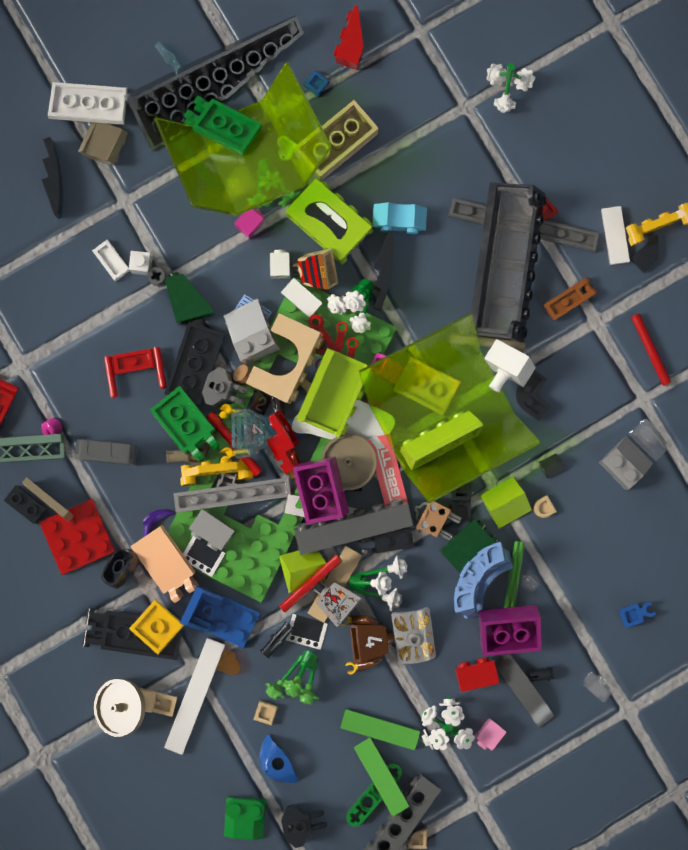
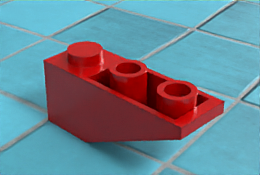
[334,5,363,70]

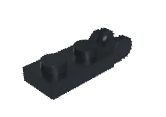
[359,528,414,554]

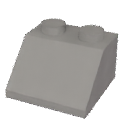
[598,436,653,490]

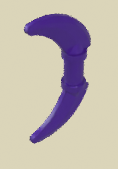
[141,509,174,539]

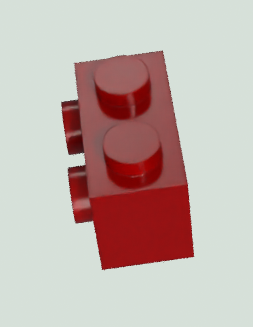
[455,656,499,692]

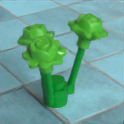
[266,650,319,704]

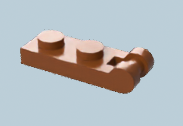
[543,277,598,321]

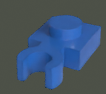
[618,602,656,628]

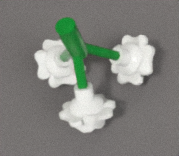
[486,63,535,113]

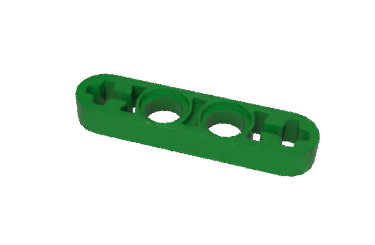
[346,762,402,827]

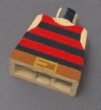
[292,249,338,289]

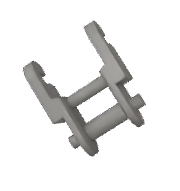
[217,473,238,487]

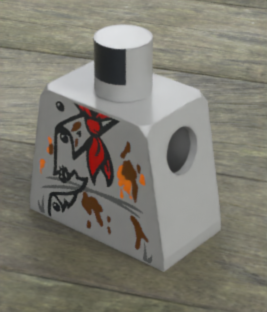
[314,581,362,627]

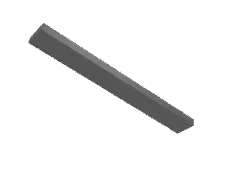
[448,198,600,253]

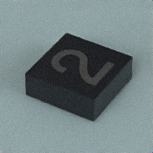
[247,390,272,416]

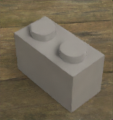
[189,509,235,551]

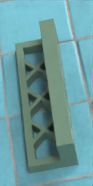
[0,434,65,463]

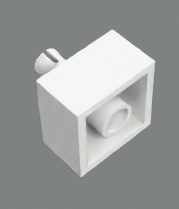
[484,339,535,393]

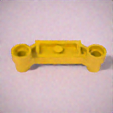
[626,202,688,246]
[180,459,254,486]

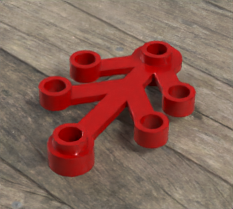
[308,315,359,370]

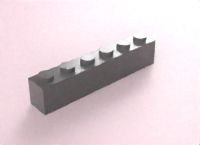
[294,499,413,555]

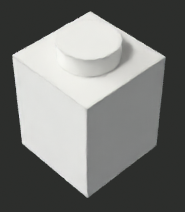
[270,250,290,279]
[129,251,153,275]

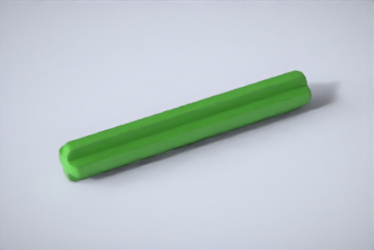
[504,541,525,608]

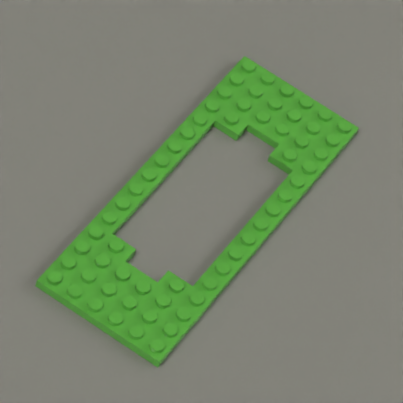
[168,278,397,603]

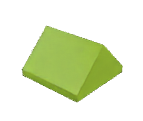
[480,477,532,529]
[279,550,326,593]

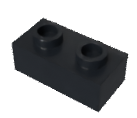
[3,485,48,524]

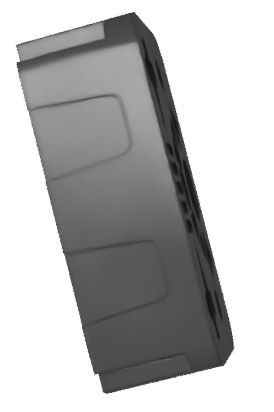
[75,439,138,466]

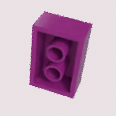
[293,456,349,524]
[479,605,542,656]

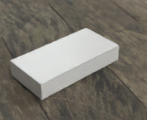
[92,239,129,282]
[281,278,322,318]

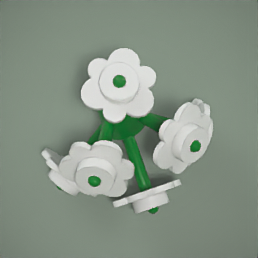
[422,697,475,750]

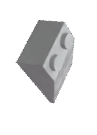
[224,299,280,366]

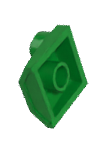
[224,796,266,840]

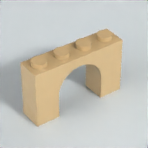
[246,313,324,404]

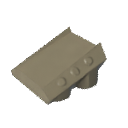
[78,122,128,165]

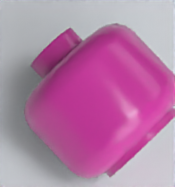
[42,418,63,435]

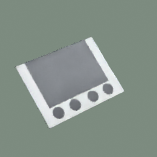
[183,536,225,577]
[286,614,328,650]

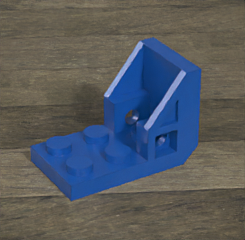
[180,585,260,648]

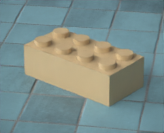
[296,100,379,182]

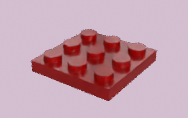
[39,499,115,575]

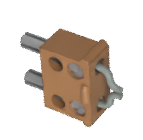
[414,498,461,541]

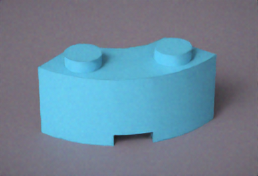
[372,202,427,234]

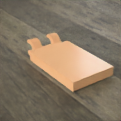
[130,525,199,603]

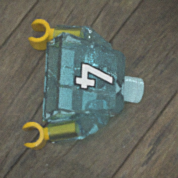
[219,404,270,462]

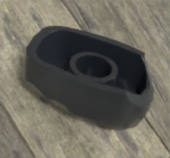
[101,549,140,589]

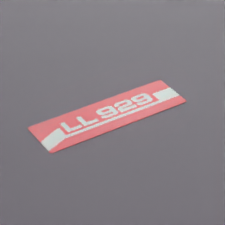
[368,434,409,506]

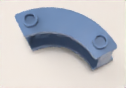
[454,542,513,619]

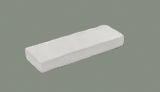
[601,206,630,265]

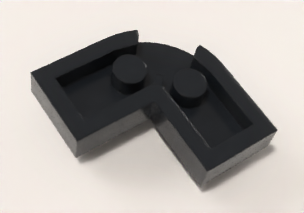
[516,370,551,422]

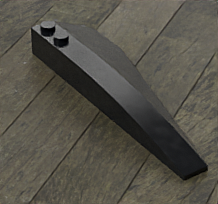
[124,15,304,151]

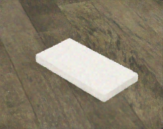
[48,82,128,125]

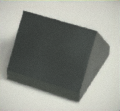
[539,453,564,479]

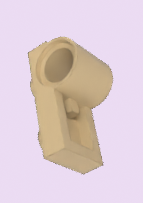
[139,688,178,717]

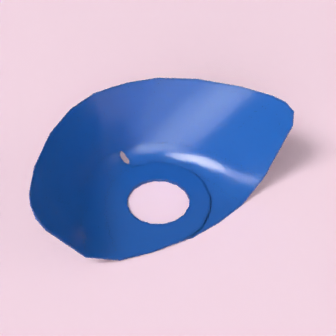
[259,735,299,783]

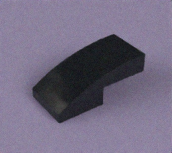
[451,481,471,522]

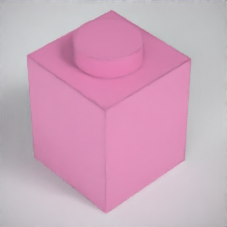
[475,718,506,750]

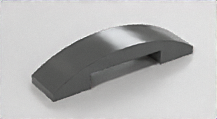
[495,654,554,727]

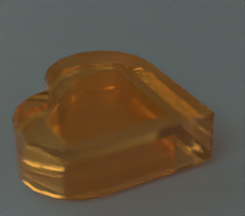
[217,650,241,675]

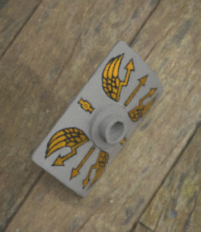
[391,607,436,664]

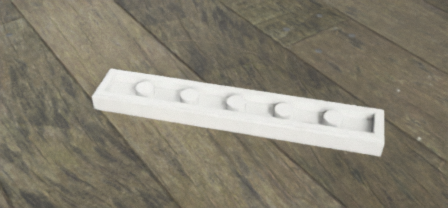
[164,638,225,755]

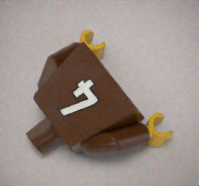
[342,615,395,674]

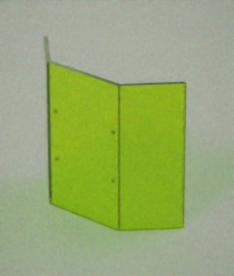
[154,62,332,216]
[359,313,540,503]

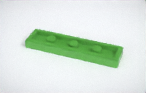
[340,709,420,750]
[354,737,410,817]

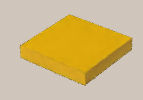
[129,599,184,655]

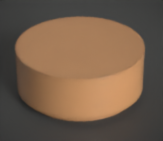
[233,365,252,384]

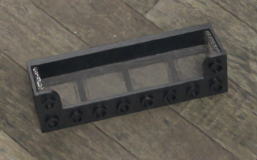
[468,182,546,342]

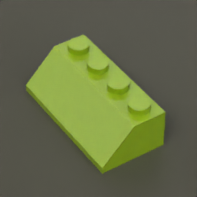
[400,411,483,471]

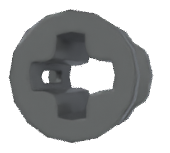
[148,267,167,287]

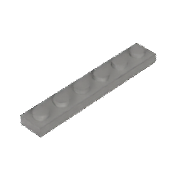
[173,477,291,513]

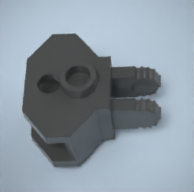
[202,367,248,409]

